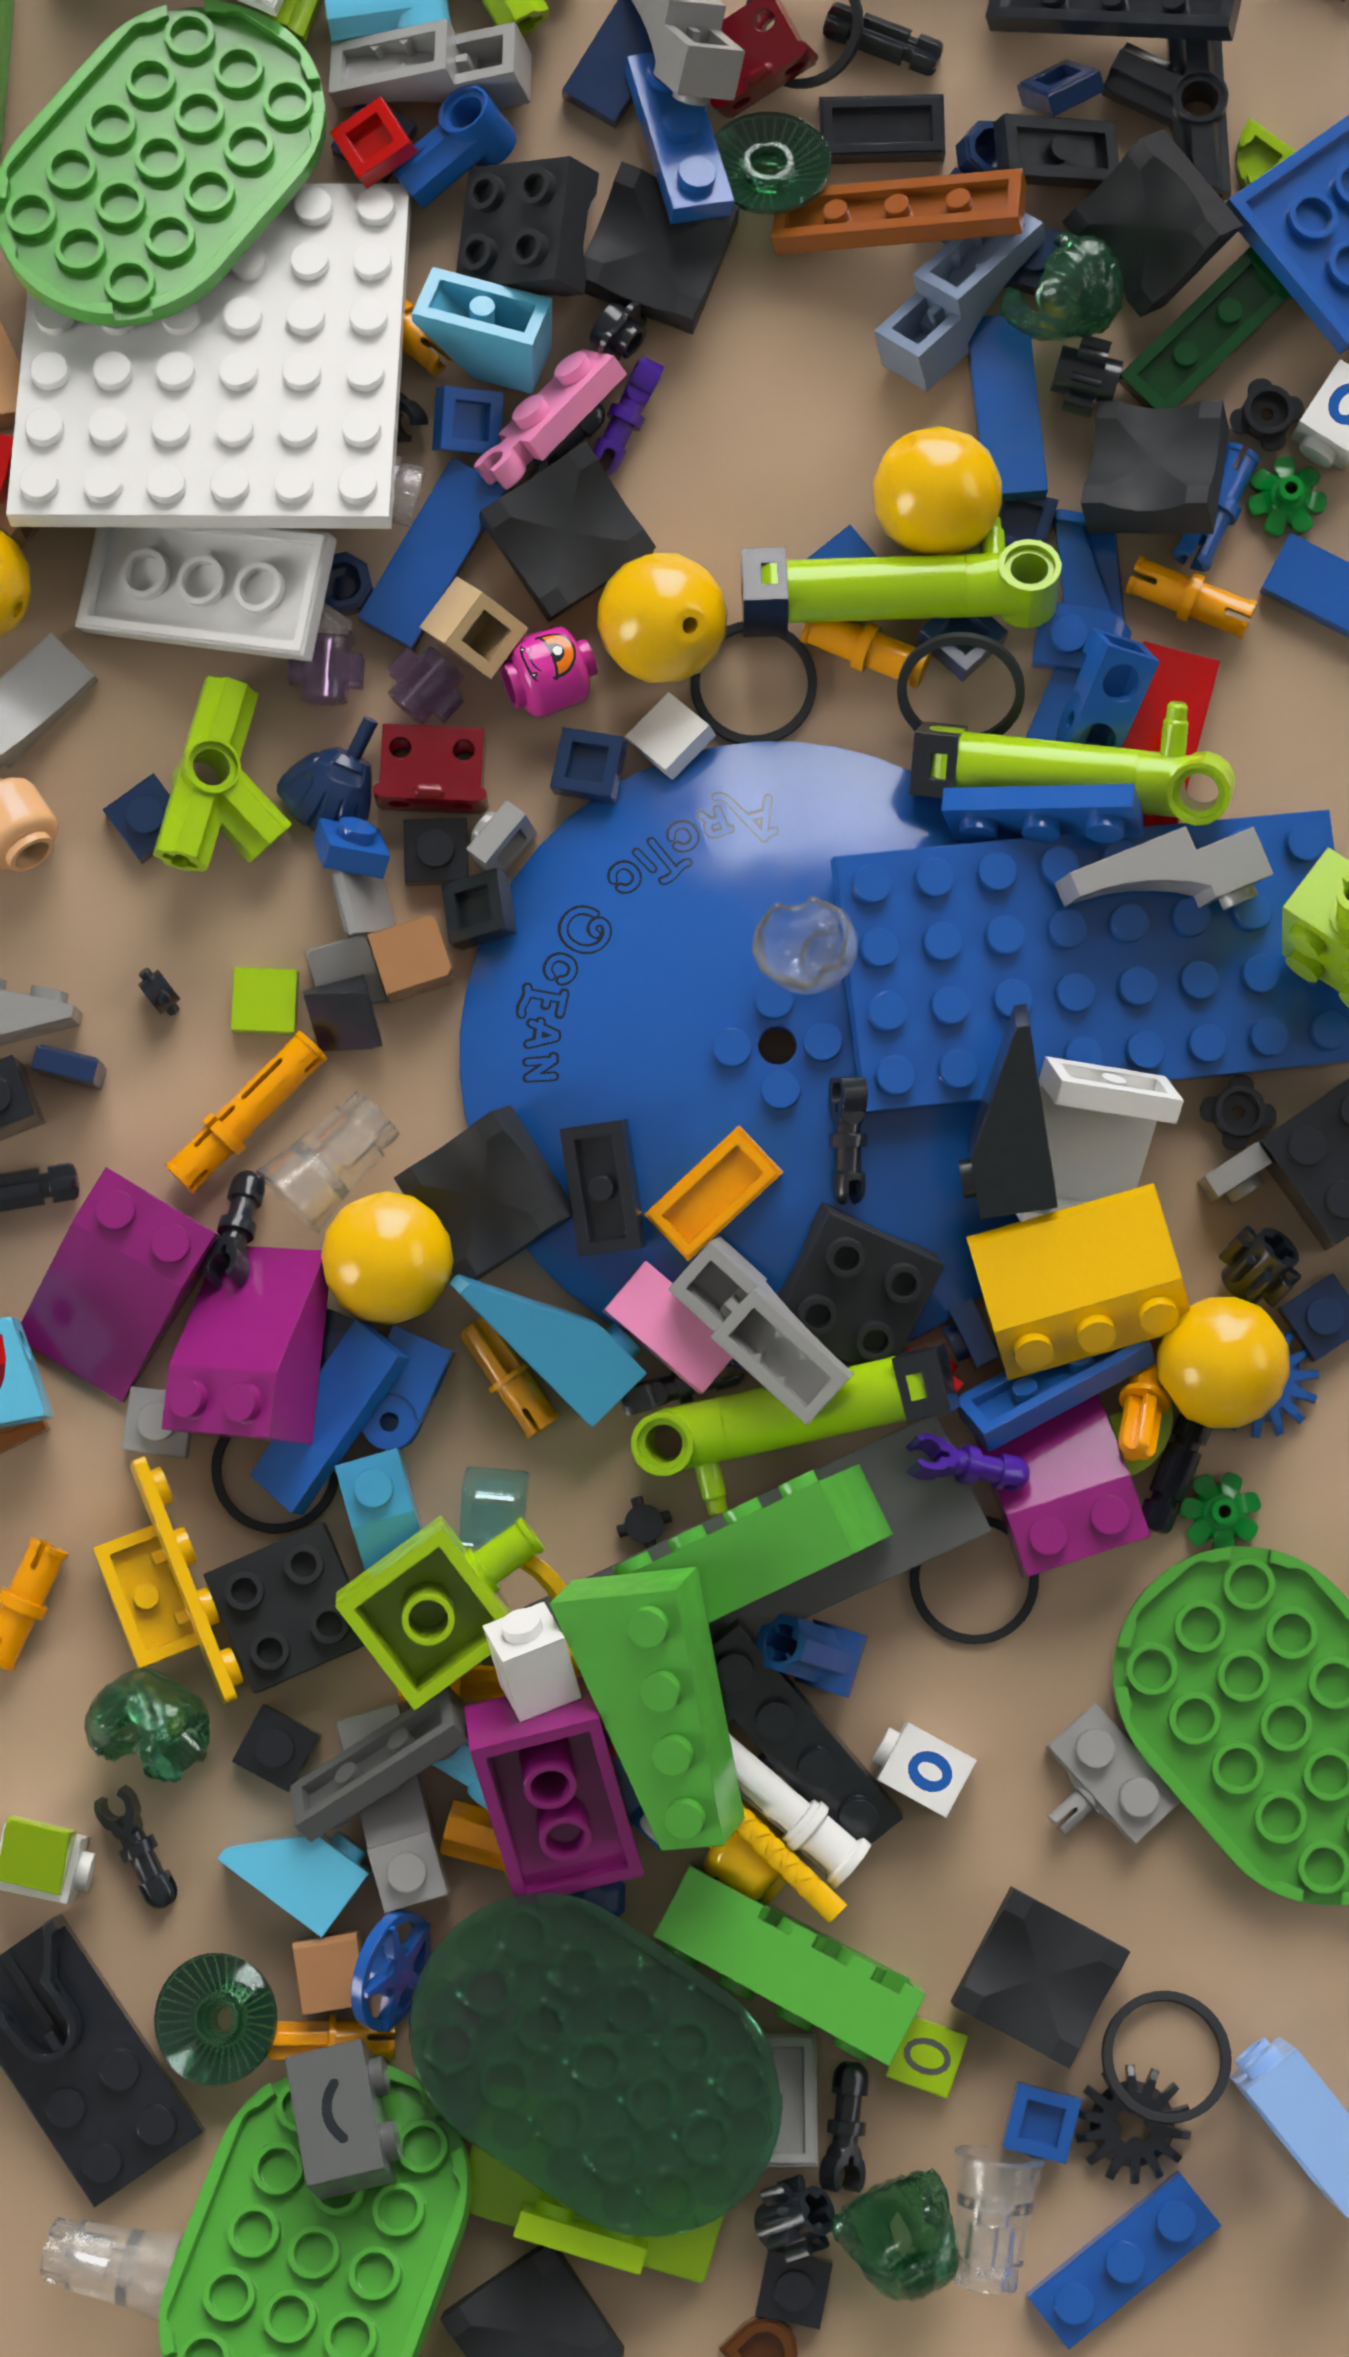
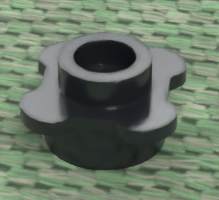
[590,301,647,362]
[1229,378,1304,452]
[1200,1075,1276,1151]

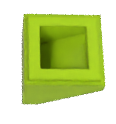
[0,1815,77,1895]

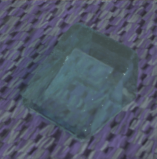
[459,1467,529,1547]

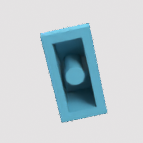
[412,267,552,394]
[217,1830,373,1938]

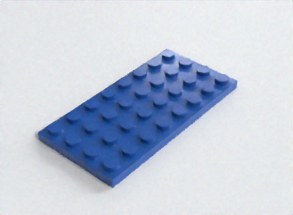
[830,809,1349,1114]

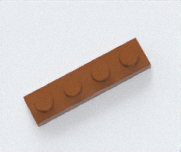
[771,168,1027,255]

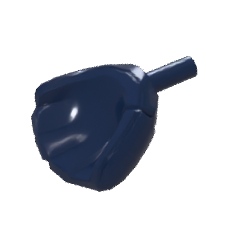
[276,716,378,832]

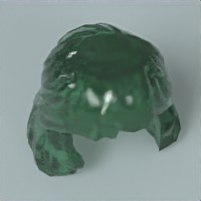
[1000,232,1124,341]
[84,1668,210,1783]
[831,2167,960,2302]

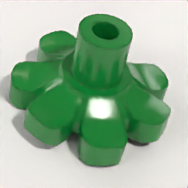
[1246,457,1327,538]
[1179,1472,1261,1549]

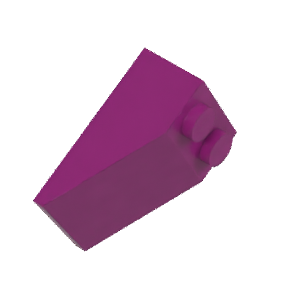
[21,1167,221,1403]
[161,1246,329,1444]
[974,1394,1151,1578]
[464,1676,644,1907]

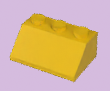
[966,1183,1191,1381]

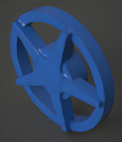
[351,1909,431,2032]

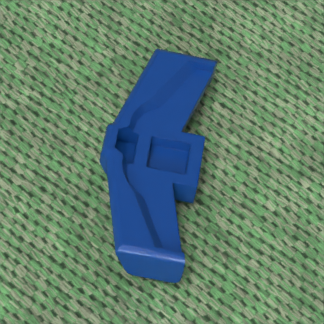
[1025,509,1132,741]

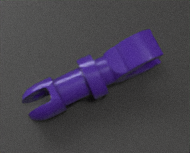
[592,356,664,477]
[906,1433,1030,1491]

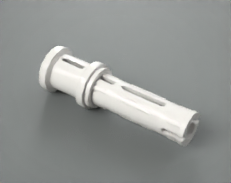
[729,1734,871,1889]

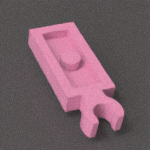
[474,349,627,490]

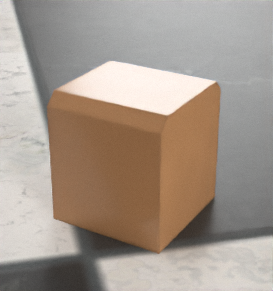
[367,915,455,1003]
[292,1929,371,2015]

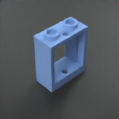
[1229,2037,1349,2218]

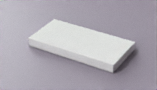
[75,527,337,662]

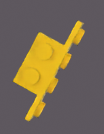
[92,1456,244,1706]

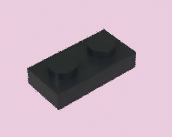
[993,113,1119,189]
[559,1119,647,1257]

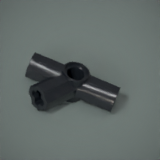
[1102,39,1231,201]

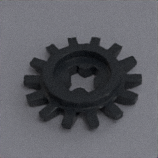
[1075,2064,1191,2184]

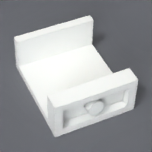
[1016,1056,1184,1222]

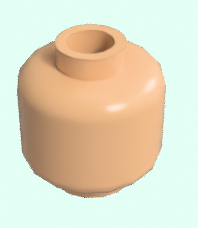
[0,777,59,872]

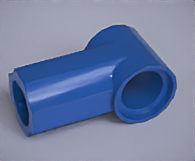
[392,85,517,209]
[755,1613,868,1698]

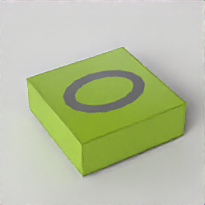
[885,2016,969,2099]

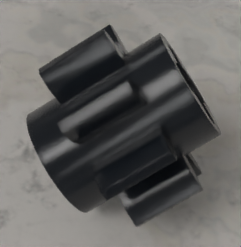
[1050,334,1124,418]
[1219,1226,1301,1307]
[754,2174,835,2263]

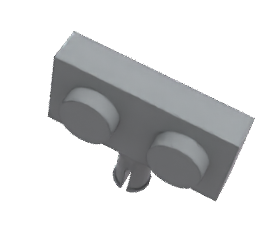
[1045,1703,1181,1844]

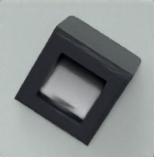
[302,974,383,1051]

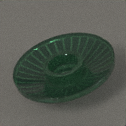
[715,111,831,215]
[154,1953,278,2086]

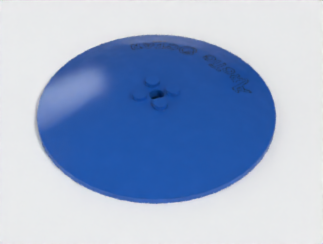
[460,741,1020,1369]

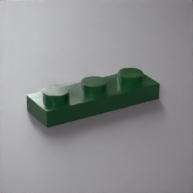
[1118,247,1292,409]

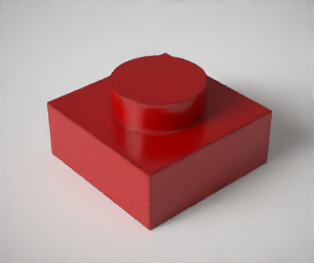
[330,96,418,189]

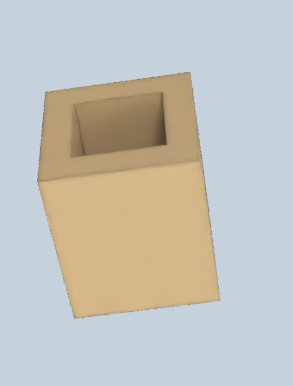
[419,577,529,679]

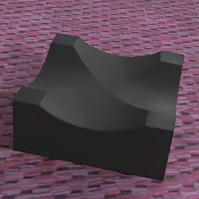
[1062,129,1244,317]
[456,156,599,297]
[584,162,739,335]
[1081,400,1230,534]
[479,441,656,622]
[394,1105,573,1280]
[776,1202,945,1365]
[203,1522,365,1693]
[950,1886,1130,2069]
[440,2245,624,2357]

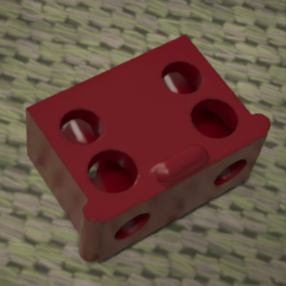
[710,0,818,118]
[373,724,489,814]

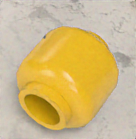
[703,1808,796,1904]

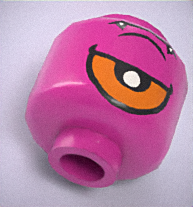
[499,626,598,718]

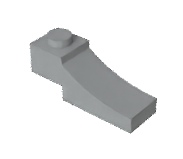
[631,0,745,106]
[329,18,532,109]
[0,632,98,768]
[1054,826,1273,911]
[668,1236,854,1425]
[335,1703,451,1913]

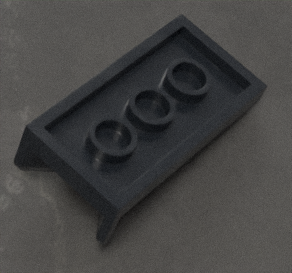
[0,1914,205,2208]

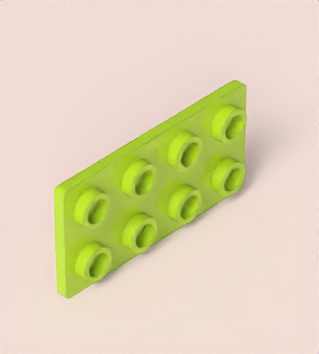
[468,2082,737,2283]

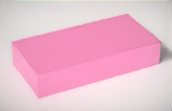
[602,1261,733,1394]

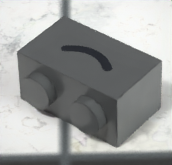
[285,2039,403,2200]

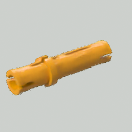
[164,1030,328,1194]

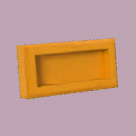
[644,1125,783,1261]

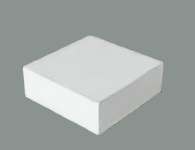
[625,692,716,780]

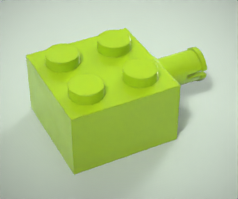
[1282,847,1349,1007]
[335,1515,545,1711]

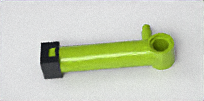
[741,516,1062,638]
[909,701,1236,826]
[631,1343,960,1517]

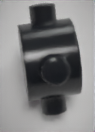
[138,968,181,1016]
[616,1496,672,1550]

